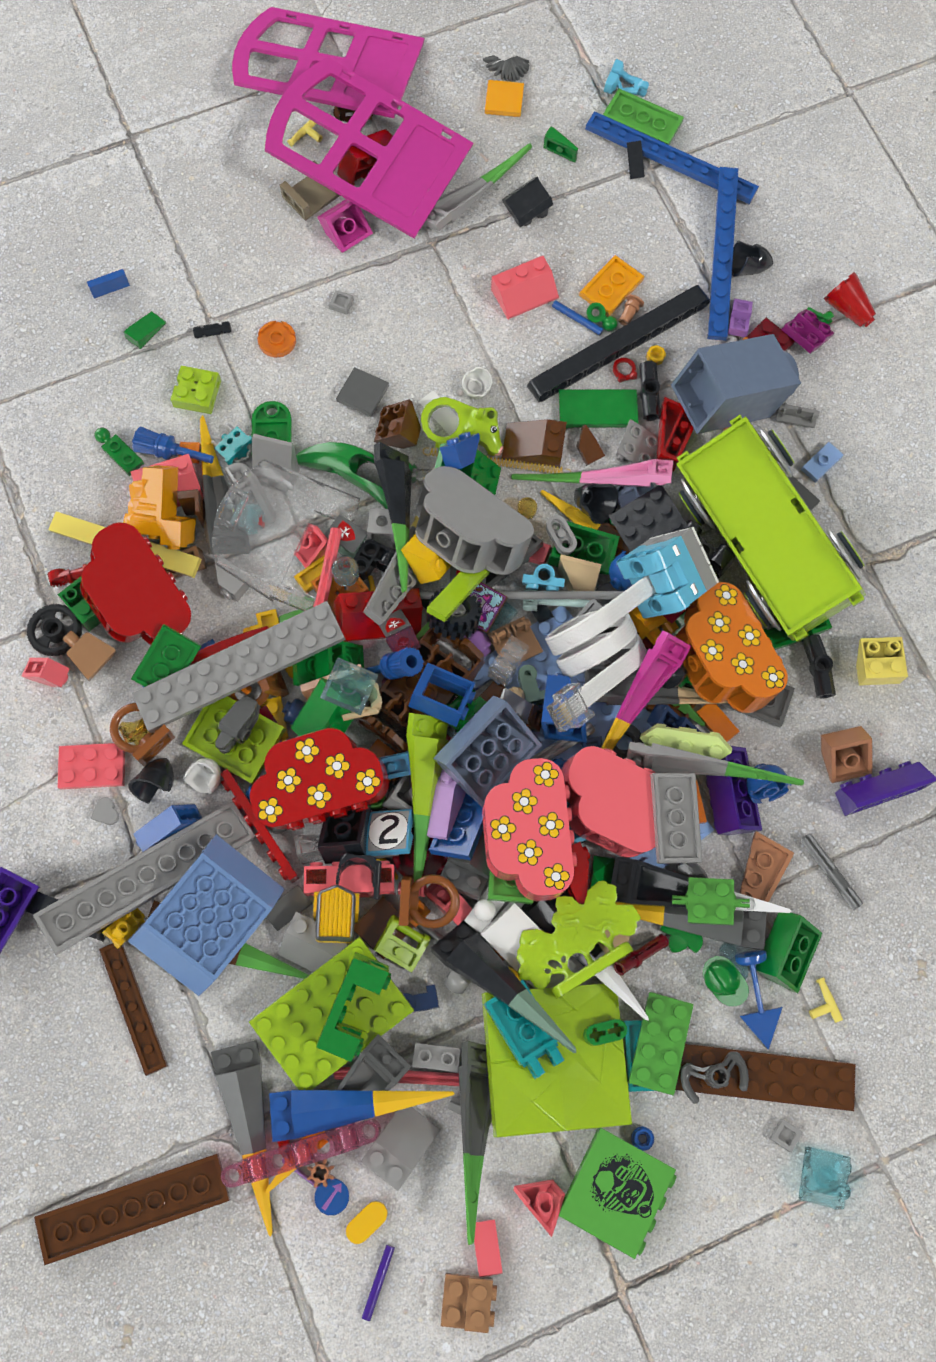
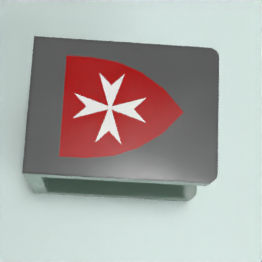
[324,514,368,561]

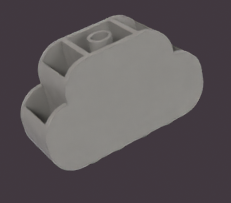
[415,466,534,575]

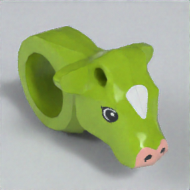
[421,397,503,457]

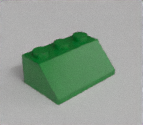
[291,677,361,736]
[756,912,823,994]

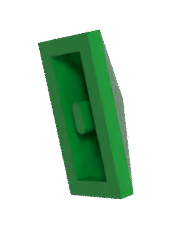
[589,855,615,889]

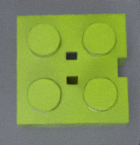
[170,365,221,414]

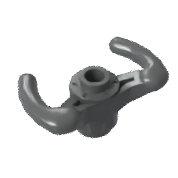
[680,1052,749,1104]

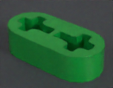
[583,1019,627,1046]

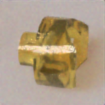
[118,718,149,745]

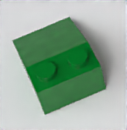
[547,521,620,575]

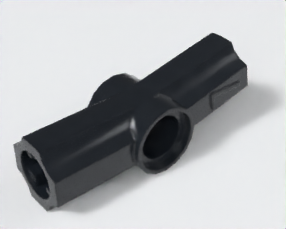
[801,634,836,699]

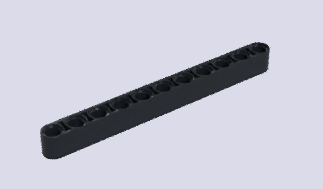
[527,285,710,402]

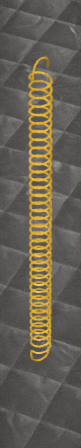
[423,448,571,474]

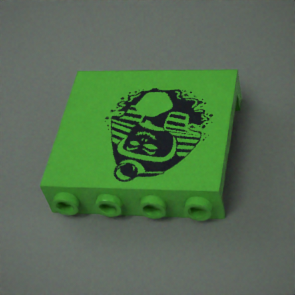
[559,1128,677,1259]

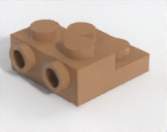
[440,1273,497,1333]

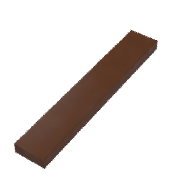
[99,943,168,1076]

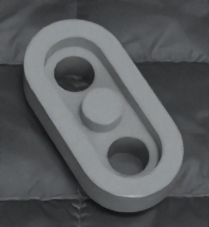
[546,515,577,555]

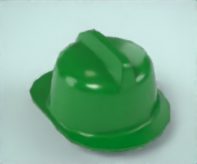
[703,956,749,1007]

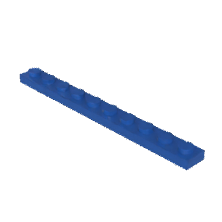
[585,111,759,205]
[707,167,739,341]

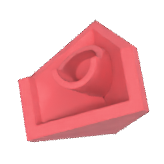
[295,523,328,568]
[513,1179,565,1237]

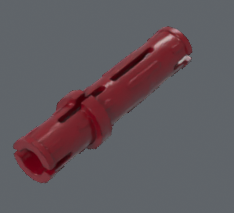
[614,934,669,976]

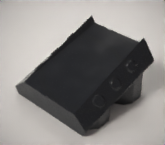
[502,176,553,228]

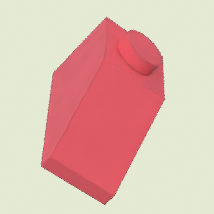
[21,658,70,688]
[425,883,472,926]

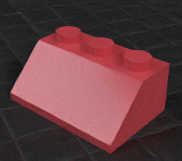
[491,256,559,319]
[131,454,203,507]

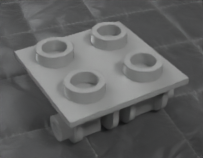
[616,419,658,464]

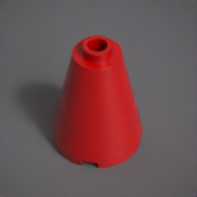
[823,272,876,327]

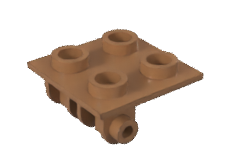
[487,616,543,670]

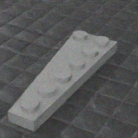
[363,525,418,625]

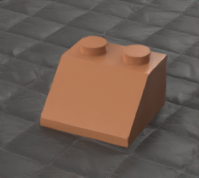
[821,726,872,783]

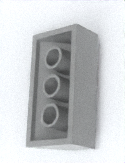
[278,912,377,972]

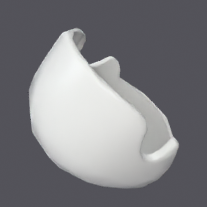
[462,367,493,399]

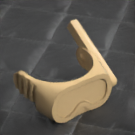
[342,680,382,721]

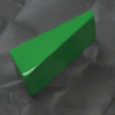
[543,126,578,163]
[123,311,166,349]

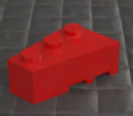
[337,129,393,186]
[656,397,694,472]

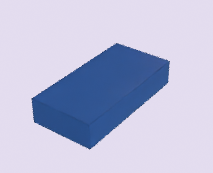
[87,269,130,299]

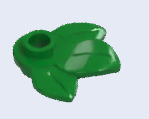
[660,925,703,953]

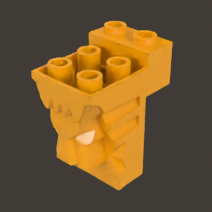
[123,465,196,550]

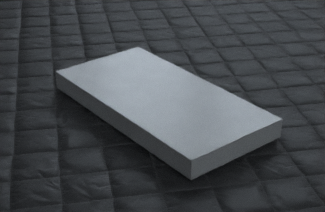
[650,773,703,864]

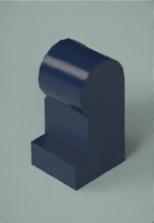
[403,984,440,1013]

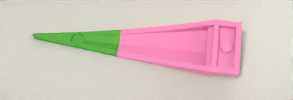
[511,459,673,488]

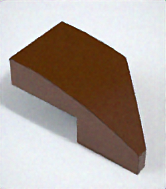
[576,425,605,466]

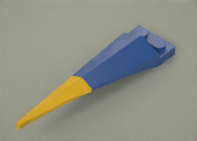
[269,1090,455,1142]

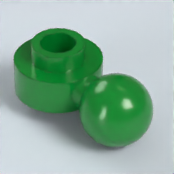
[586,303,618,332]

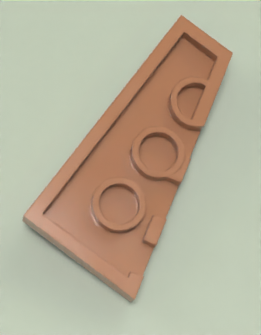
[740,831,794,902]

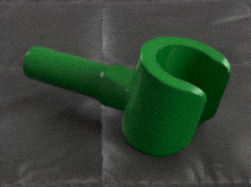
[807,307,834,324]

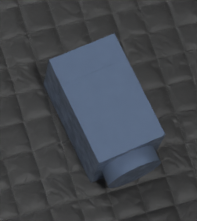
[671,334,801,434]

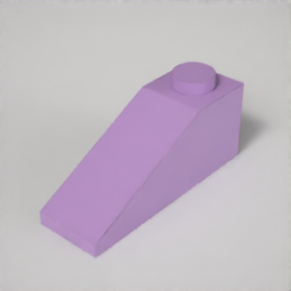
[427,770,466,840]

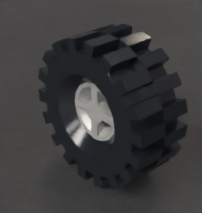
[426,588,482,640]

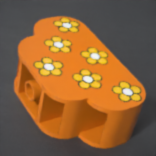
[675,582,788,713]

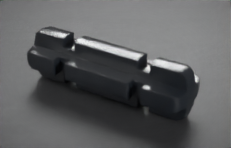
[193,321,231,338]

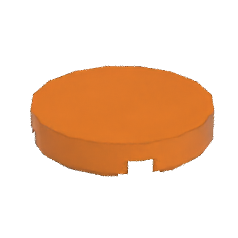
[257,321,296,358]

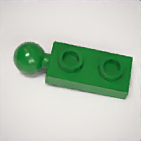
[94,427,144,477]

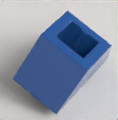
[440,432,480,469]

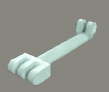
[523,590,590,611]

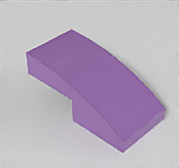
[728,298,753,337]

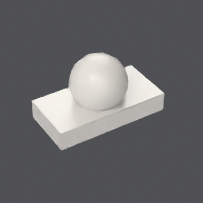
[464,888,505,933]

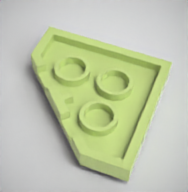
[640,723,732,760]

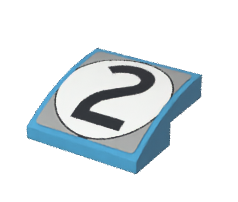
[366,809,414,856]

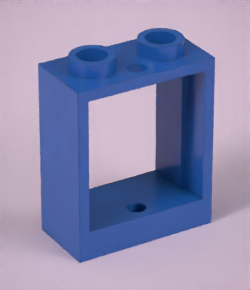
[408,663,476,727]

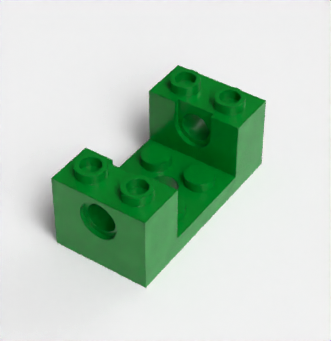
[316,952,391,1062]

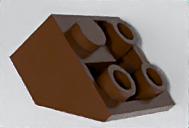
[374,399,421,449]

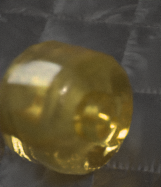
[517,497,537,519]

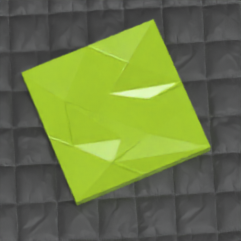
[482,984,632,1138]

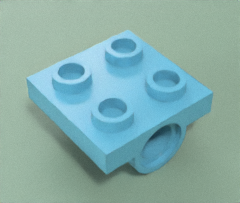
[522,564,565,591]

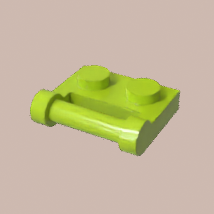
[373,915,431,973]

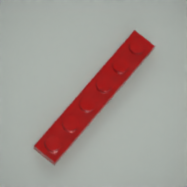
[220,769,300,883]

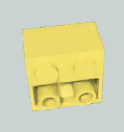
[856,637,908,686]

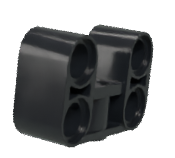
[686,520,735,579]
[351,539,396,581]

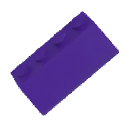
[706,746,763,835]
[835,761,936,816]
[0,867,40,954]

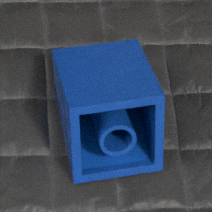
[541,673,587,743]

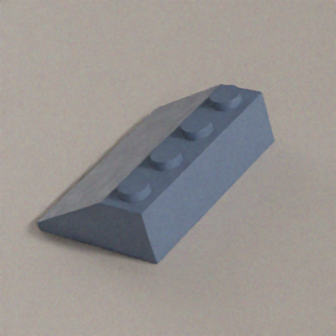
[434,696,542,808]

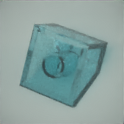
[320,658,378,715]

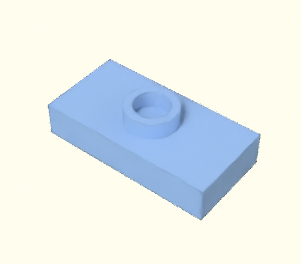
[801,442,844,483]

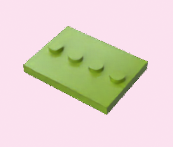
[182,696,286,784]

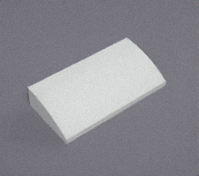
[480,902,576,989]

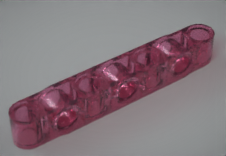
[221,1118,381,1188]

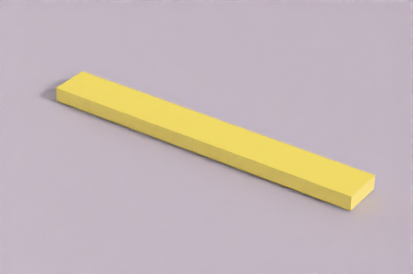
[48,511,202,578]

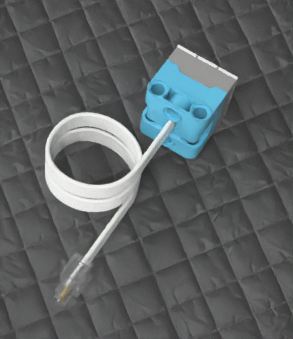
[545,527,719,732]

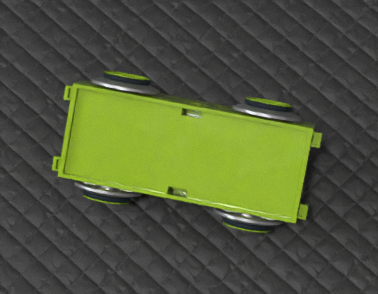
[676,415,866,642]

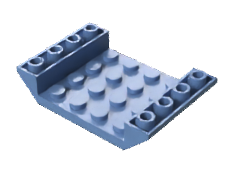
[128,834,285,996]

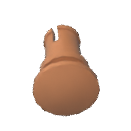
[618,294,644,326]

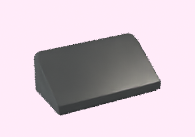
[266,885,313,931]

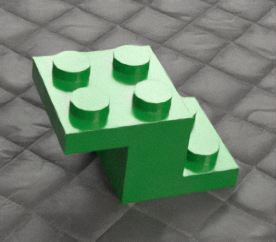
[434,443,501,495]
[292,641,365,687]

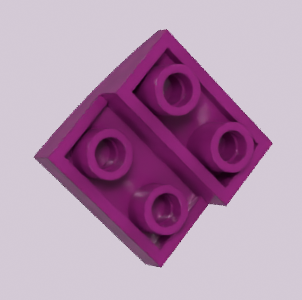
[781,309,834,354]

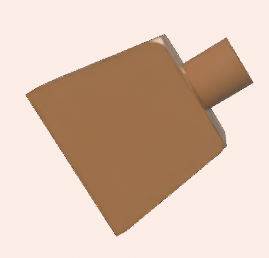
[63,631,117,681]

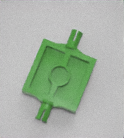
[672,877,750,926]

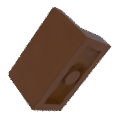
[177,489,204,528]

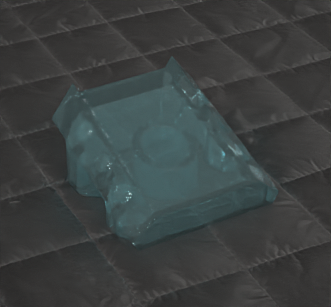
[798,1147,852,1210]

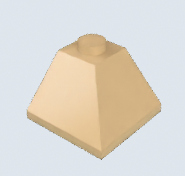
[557,554,601,600]

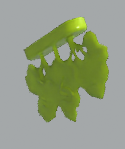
[516,881,641,999]

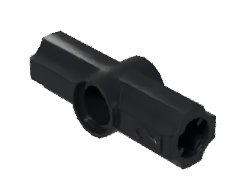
[639,361,661,421]

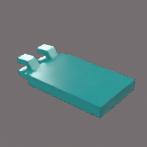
[483,980,564,1079]

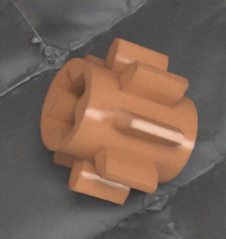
[307,1158,335,1188]

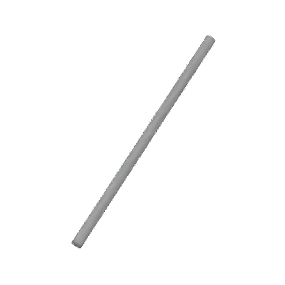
[419,591,624,599]

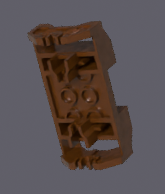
[356,628,485,753]

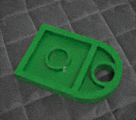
[251,401,292,456]

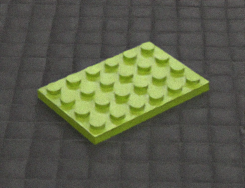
[249,937,414,1090]

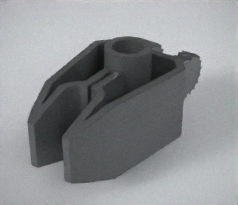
[215,696,260,754]

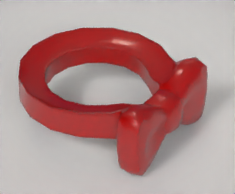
[613,358,638,383]

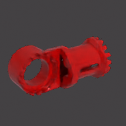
[47,564,87,587]

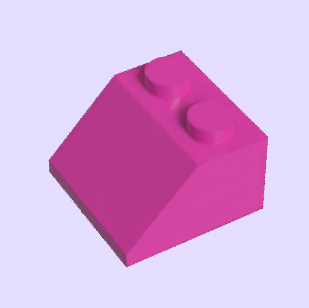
[317,199,373,253]

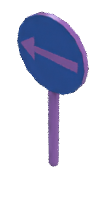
[282,1158,349,1216]

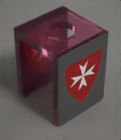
[379,609,421,652]

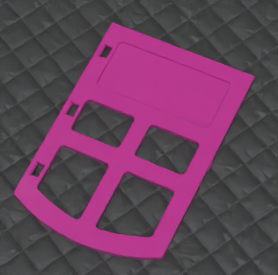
[232,7,425,118]
[265,57,473,239]

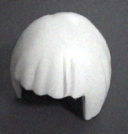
[183,758,221,794]

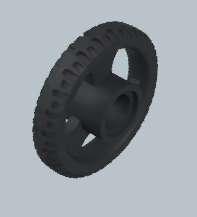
[27,604,82,656]

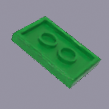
[131,624,202,687]

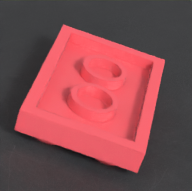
[58,743,125,790]

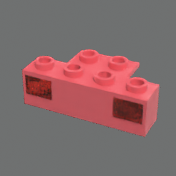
[304,861,395,898]

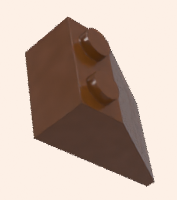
[501,419,567,468]

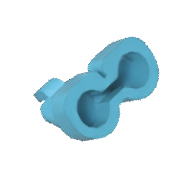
[603,59,649,97]

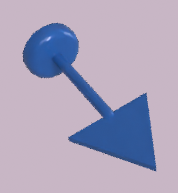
[735,950,783,1050]

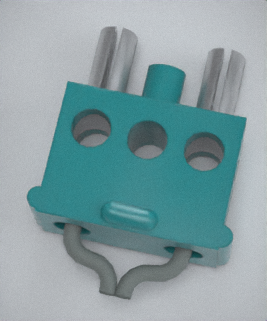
[211,424,252,465]

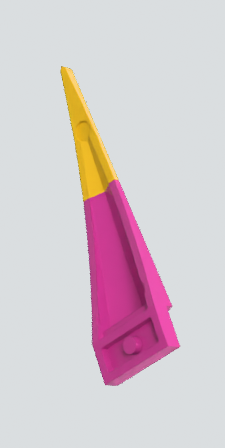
[601,630,691,750]

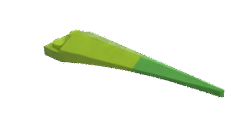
[406,713,449,882]

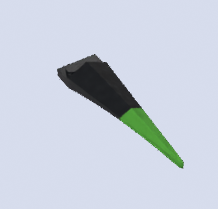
[374,442,412,593]

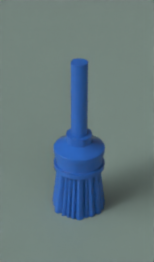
[132,426,214,464]
[364,647,424,679]

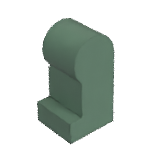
[518,665,545,706]

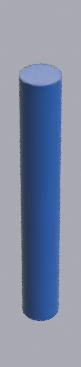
[552,300,604,336]

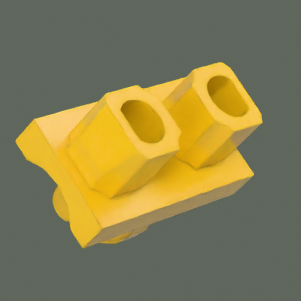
[102,908,145,949]

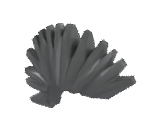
[483,55,529,82]

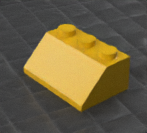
[401,533,452,584]

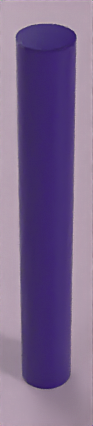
[361,1244,395,1321]

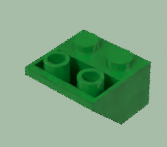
[57,576,101,632]

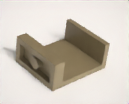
[280,160,340,221]

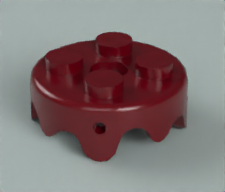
[393,827,448,883]

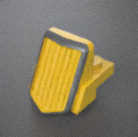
[313,884,359,943]

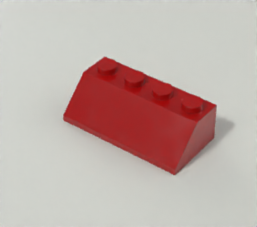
[333,588,423,642]

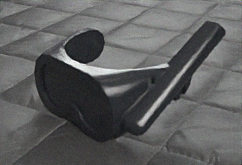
[336,854,382,899]

